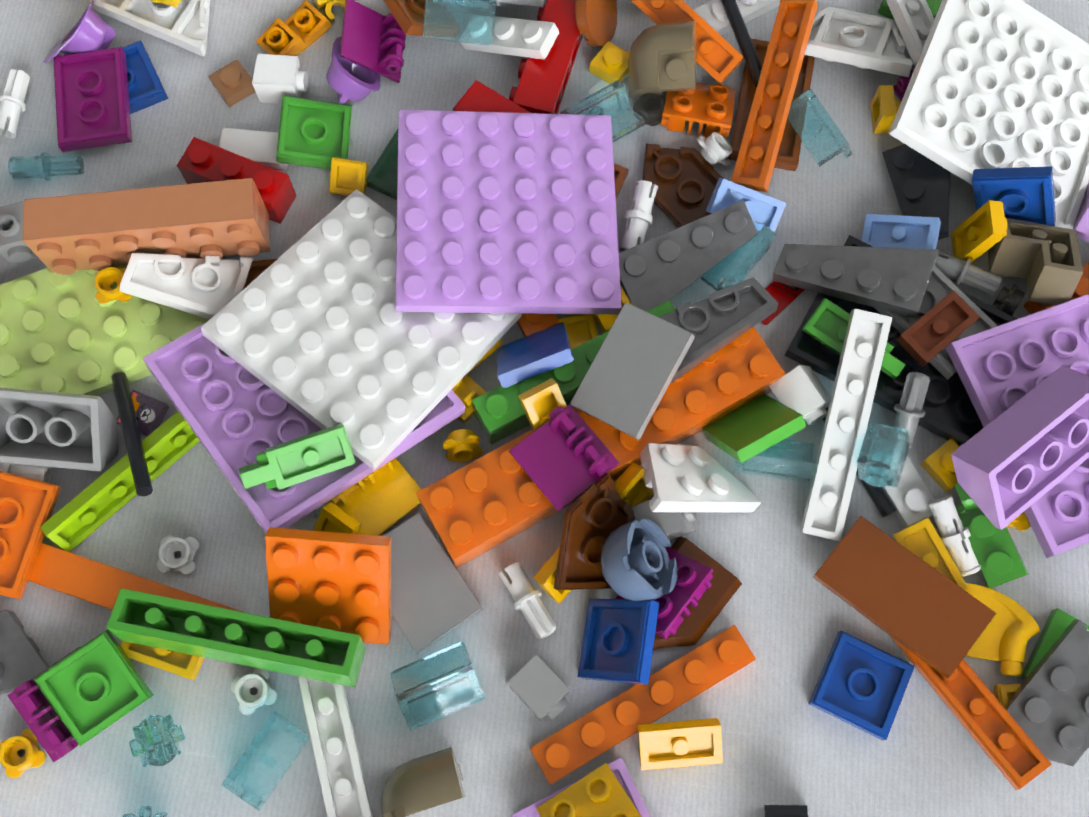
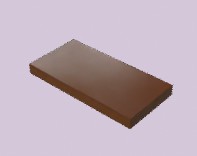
[728,38,815,171]
[813,516,996,678]

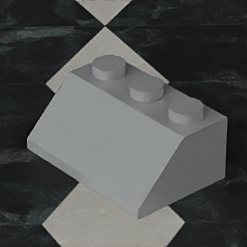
[0,387,118,471]

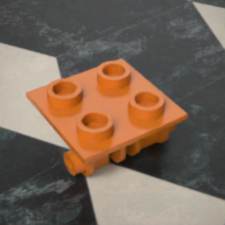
[661,83,736,138]

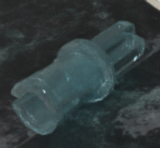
[8,152,84,181]

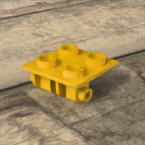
[331,458,422,536]
[536,763,641,817]

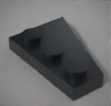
[882,144,951,240]

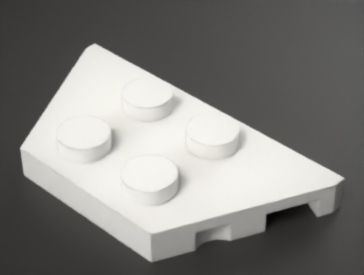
[89,0,210,57]
[805,6,913,77]
[640,443,762,512]

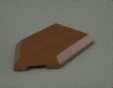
[642,143,724,228]
[554,473,634,590]
[653,536,742,650]

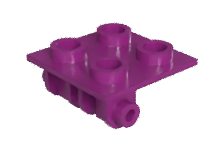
[340,0,406,83]
[509,405,620,512]
[615,547,714,640]
[7,647,80,762]

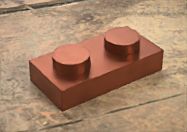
[896,290,980,367]

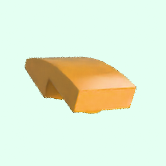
[255,0,332,56]

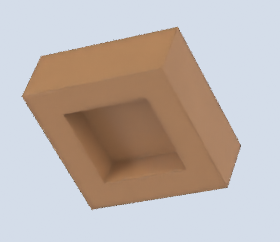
[208,60,255,107]

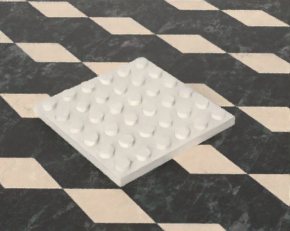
[889,0,1089,229]
[201,189,522,470]

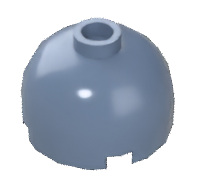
[601,518,677,601]

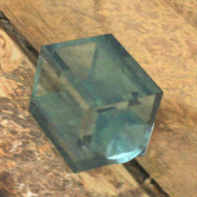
[857,422,909,488]

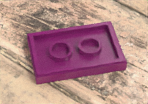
[53,47,132,152]

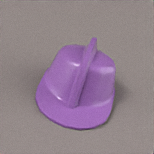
[43,0,115,64]
[326,36,380,104]

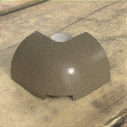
[628,21,697,97]
[381,747,465,817]

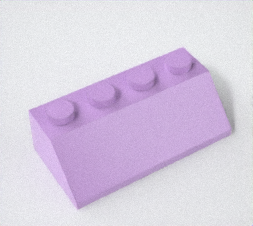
[951,365,1089,530]

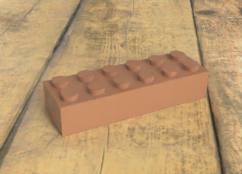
[22,178,271,275]

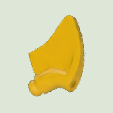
[965,583,1040,677]

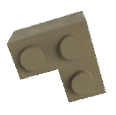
[988,218,1083,306]

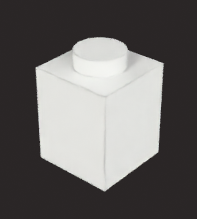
[252,54,308,104]
[769,365,831,426]

